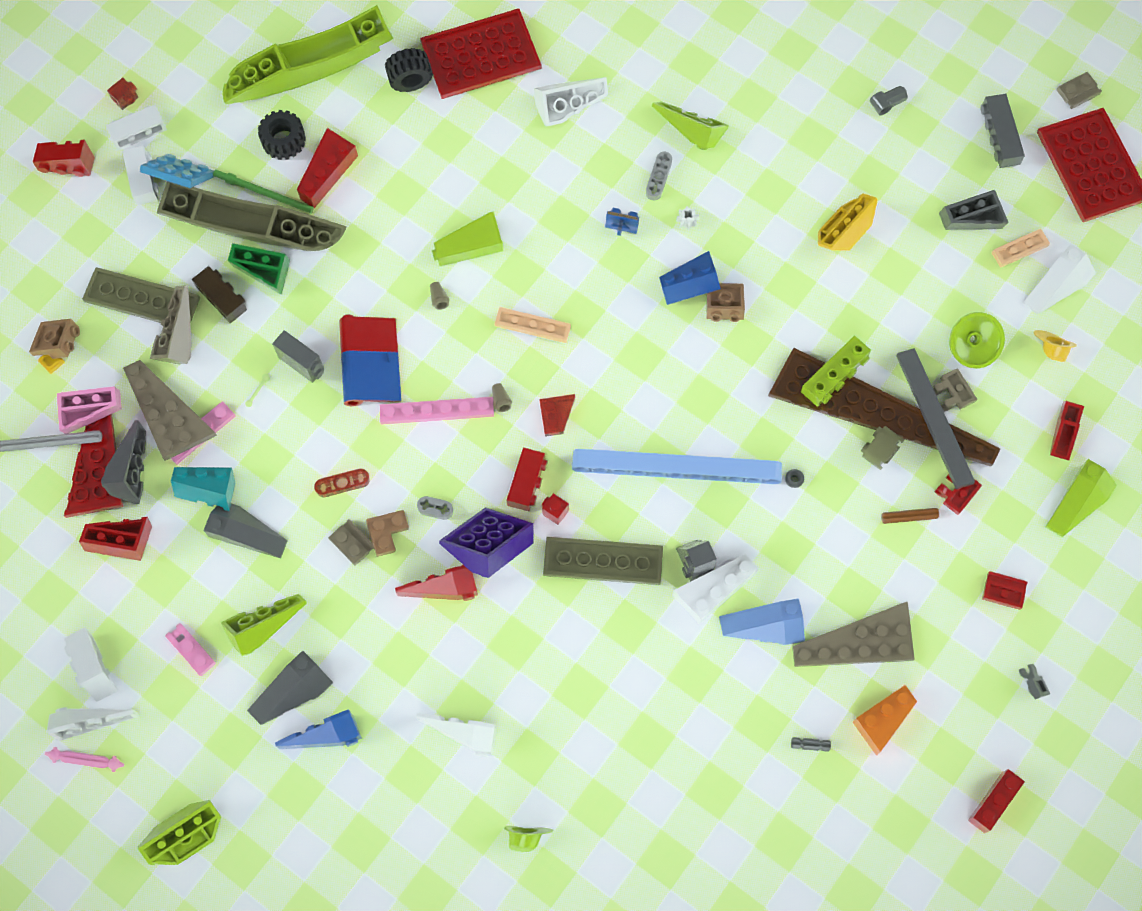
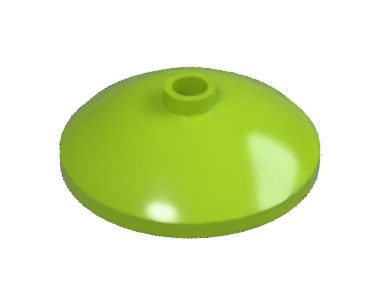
[949,312,1005,369]

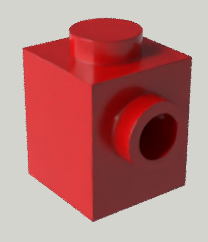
[541,493,569,525]

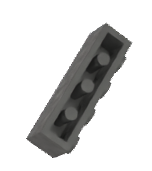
[980,93,1025,168]

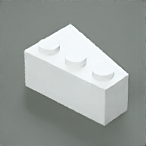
[63,627,118,702]

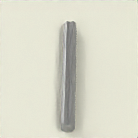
[0,430,102,452]

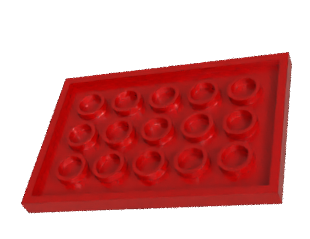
[420,8,542,99]
[1037,107,1142,223]

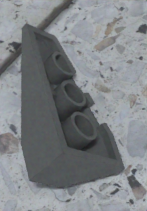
[101,420,146,504]
[203,504,288,559]
[247,651,333,725]

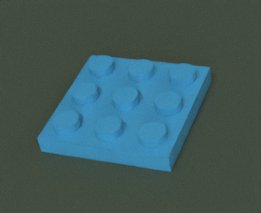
[140,154,214,188]

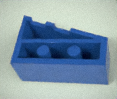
[659,251,721,305]

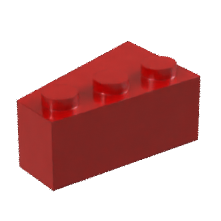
[32,139,95,177]

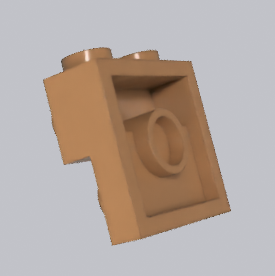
[706,283,745,322]
[29,318,80,359]

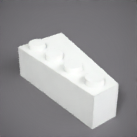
[673,554,759,625]

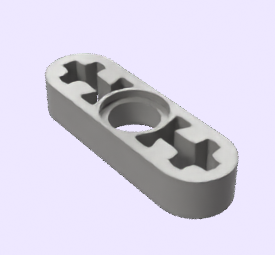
[646,151,673,201]

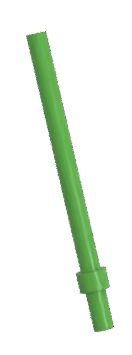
[213,169,314,214]

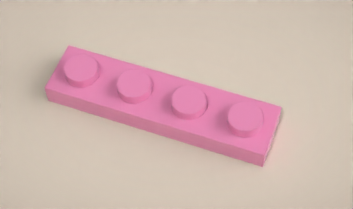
[171,401,236,465]

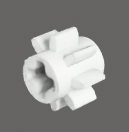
[676,206,699,230]

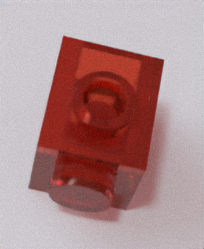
[107,77,139,110]

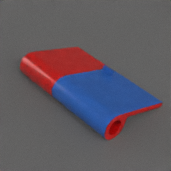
[339,314,401,407]

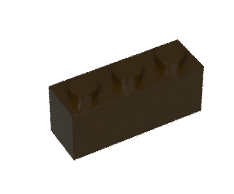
[191,265,247,324]

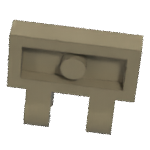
[933,368,978,412]

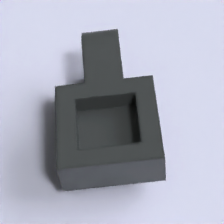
[1019,663,1051,700]

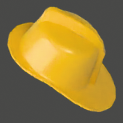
[1034,330,1077,362]

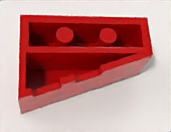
[79,516,152,561]

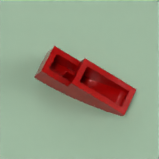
[1050,401,1085,461]

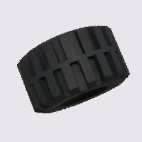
[385,48,433,92]
[258,110,306,160]

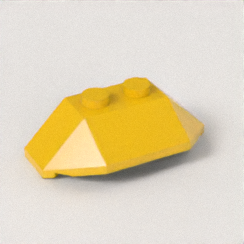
[818,193,878,251]

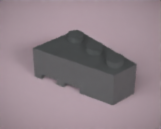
[939,189,1009,230]

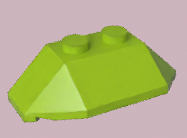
[137,800,221,865]

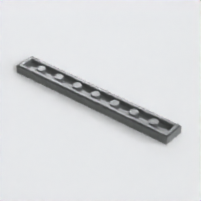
[896,348,975,489]

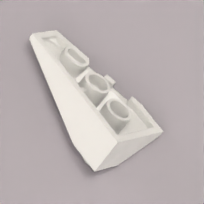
[534,77,608,127]
[1023,243,1096,315]

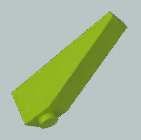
[221,594,307,656]

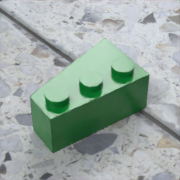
[228,243,290,295]

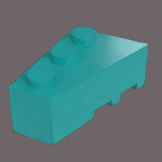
[171,467,235,511]

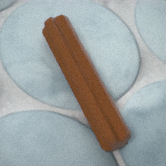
[881,508,939,524]

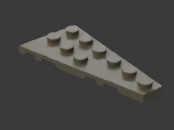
[123,360,217,461]
[792,601,915,667]

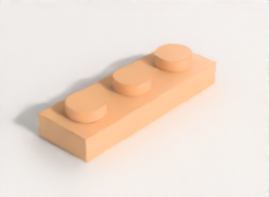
[992,229,1050,268]

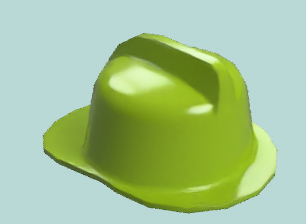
[504,826,554,852]

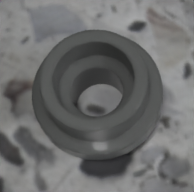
[785,469,804,488]

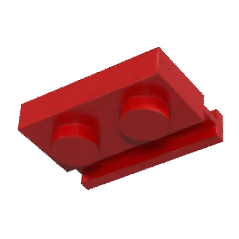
[982,571,1028,610]

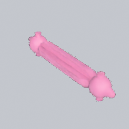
[44,747,125,772]

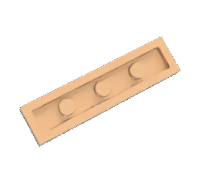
[494,307,571,343]

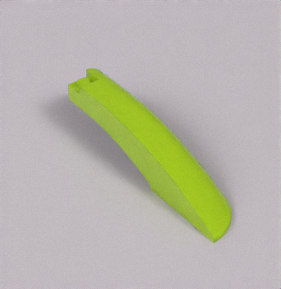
[223,5,394,105]

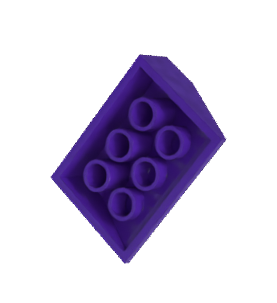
[439,507,534,578]

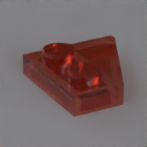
[539,394,576,437]

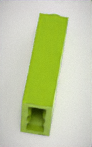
[432,211,503,267]

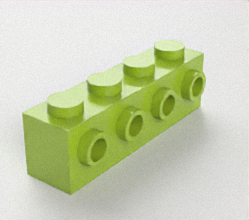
[801,335,871,407]

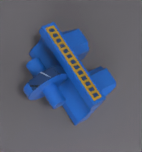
[605,207,640,236]

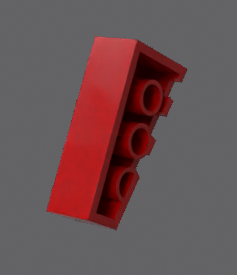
[297,128,358,209]

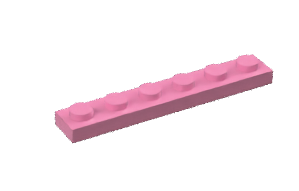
[379,397,494,425]

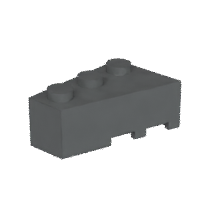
[676,540,717,582]

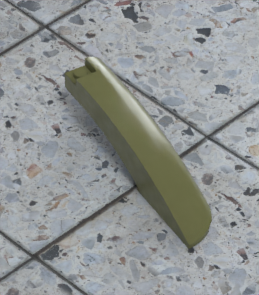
[157,181,347,251]

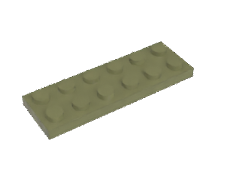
[82,267,200,323]
[543,536,663,585]

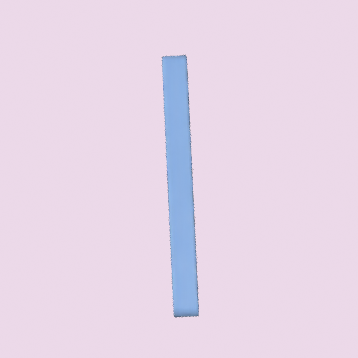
[572,449,782,484]

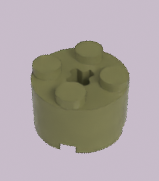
[861,426,904,471]

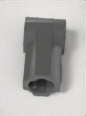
[870,85,908,116]

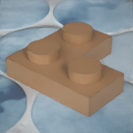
[366,510,409,557]

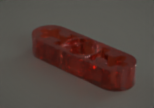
[314,468,370,498]

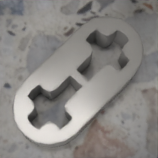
[417,496,453,520]

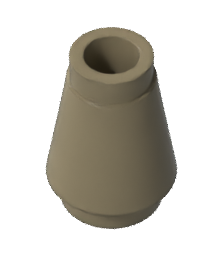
[429,282,450,310]
[492,383,512,412]

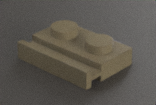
[1057,71,1102,109]
[328,519,374,566]

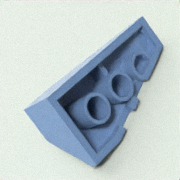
[719,598,805,645]

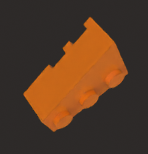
[853,685,917,756]

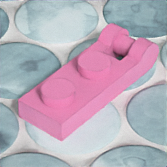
[165,623,216,677]

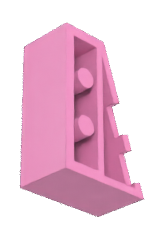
[57,386,122,434]

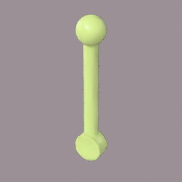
[245,374,270,407]

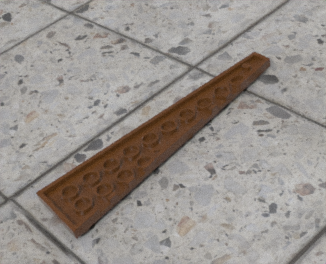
[768,347,1001,467]

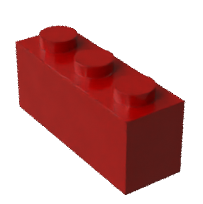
[506,447,548,512]
[968,769,1025,834]

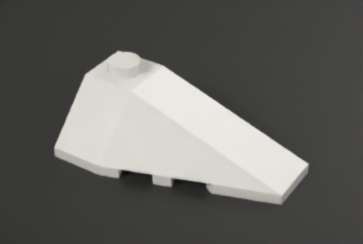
[47,707,139,741]
[416,713,497,757]

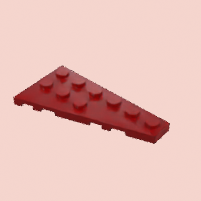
[63,414,123,518]

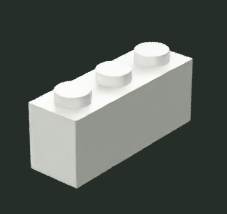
[105,104,167,151]
[122,146,159,206]

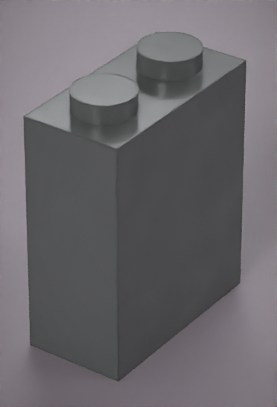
[272,330,325,383]

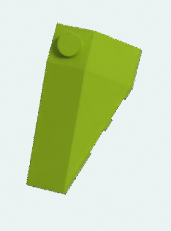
[652,101,729,150]
[1046,459,1117,537]

